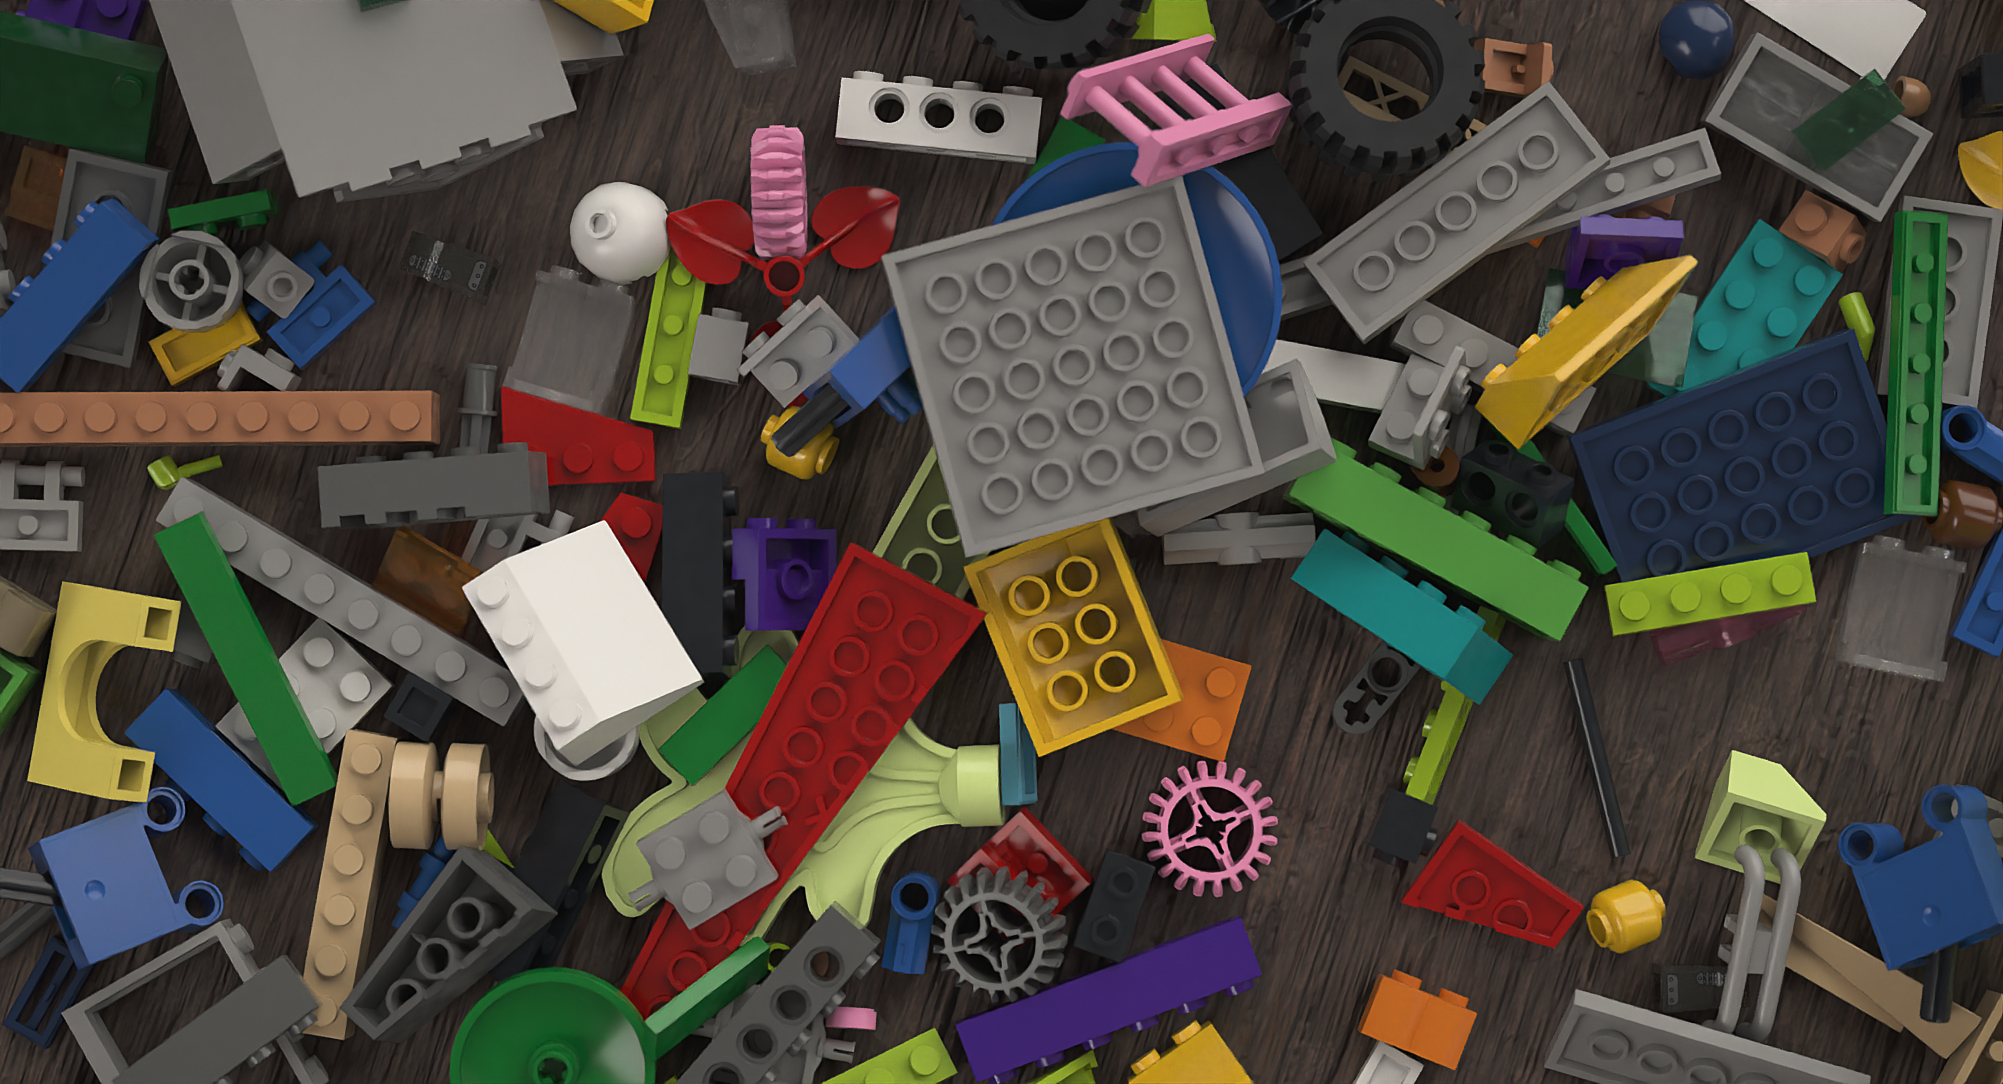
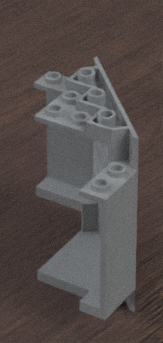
[149,0,624,203]

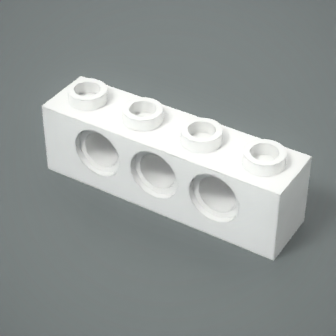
[835,71,1042,164]

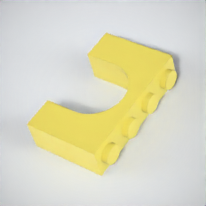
[27,581,181,803]

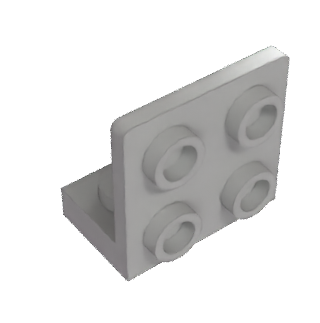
[1368,346,1472,470]

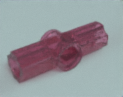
[1649,605,1806,666]

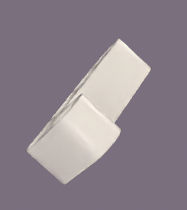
[1261,339,1406,414]

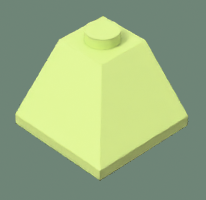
[1695,750,1826,884]

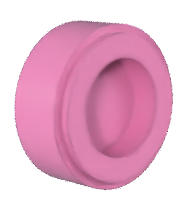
[825,1007,877,1030]

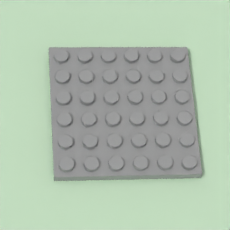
[881,175,1265,557]

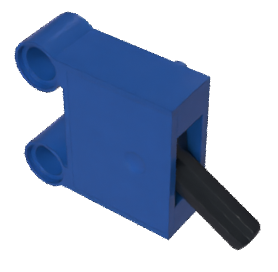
[771,306,923,457]
[1838,785,2003,1024]
[0,787,224,970]

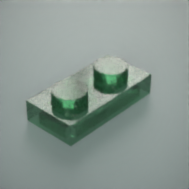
[1791,69,1906,172]

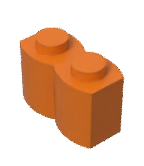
[1357,969,1477,1070]

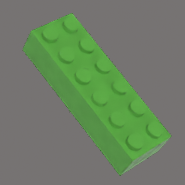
[1283,438,1589,641]

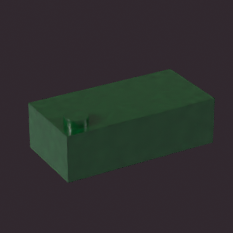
[0,11,169,164]

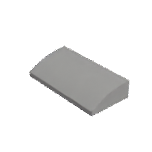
[1136,359,1337,537]

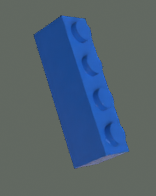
[0,198,160,393]
[124,688,321,872]

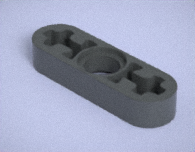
[1332,641,1421,734]

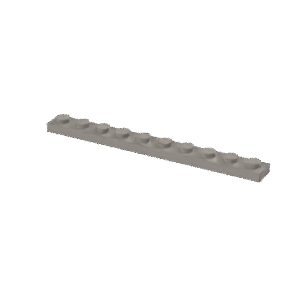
[1279,128,1721,321]

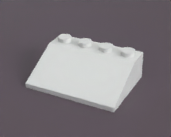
[461,520,704,766]

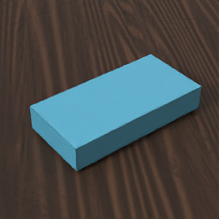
[999,703,1037,805]

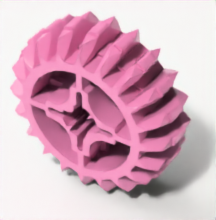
[750,125,808,260]
[1142,761,1278,897]

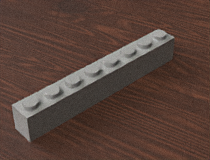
[155,477,527,727]

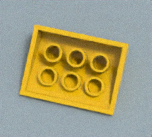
[1475,255,1698,450]
[963,516,1184,757]

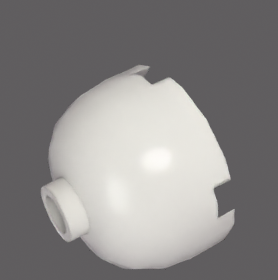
[570,182,671,285]

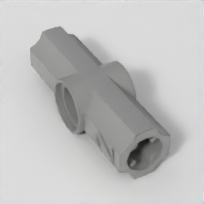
[1161,512,1316,566]

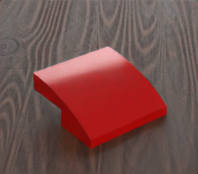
[946,806,1094,950]

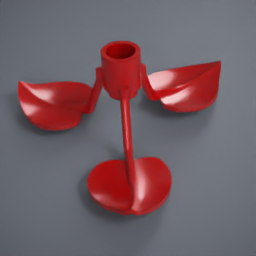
[666,186,900,407]

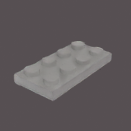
[1874,195,2003,408]

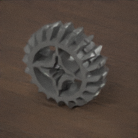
[931,866,1068,1003]

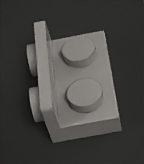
[737,295,859,408]

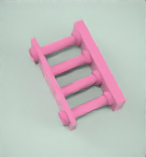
[1060,33,1292,187]

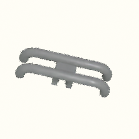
[1701,845,1801,1043]

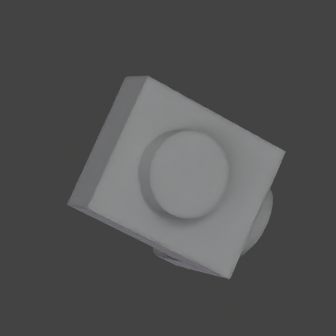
[239,240,314,318]
[217,344,302,392]

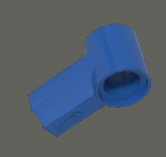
[1940,405,2003,486]
[881,870,940,975]

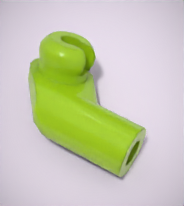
[1838,292,1875,363]

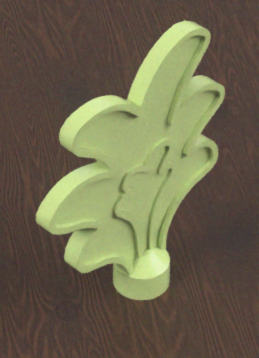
[602,625,1005,946]

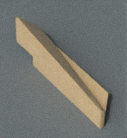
[1758,894,1982,1059]

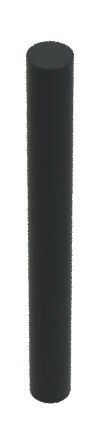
[1563,658,1631,858]

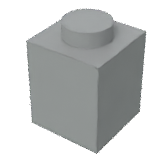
[688,308,752,386]

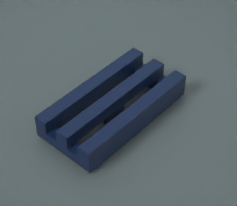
[2,935,97,1049]

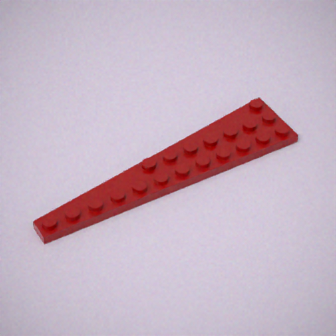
[620,542,988,1021]

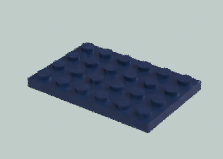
[1566,328,1918,583]

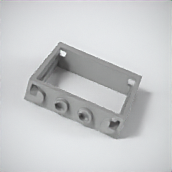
[61,918,329,1084]

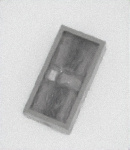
[1699,32,1933,222]

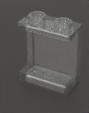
[503,265,638,416]
[1834,535,1967,682]

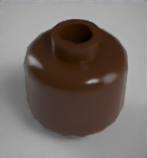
[1923,480,2003,550]

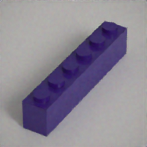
[956,915,1262,1084]

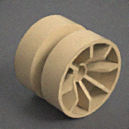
[389,741,494,850]

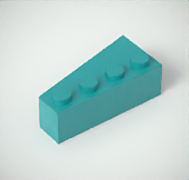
[1291,528,1513,705]

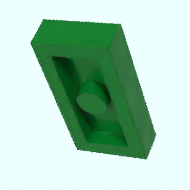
[168,189,280,236]

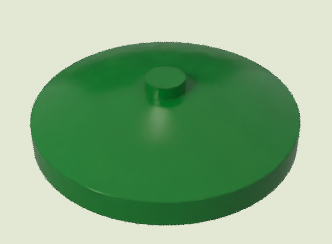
[449,967,656,1084]

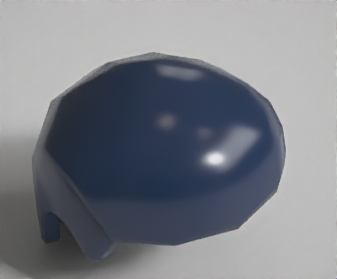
[1658,0,1735,80]

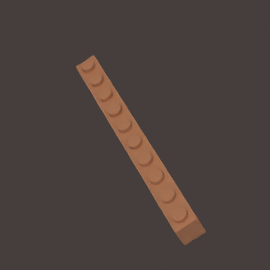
[0,391,440,447]

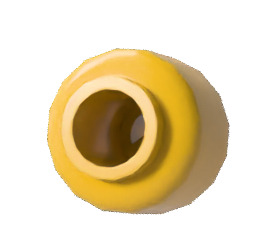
[761,406,839,479]
[1586,880,1666,954]

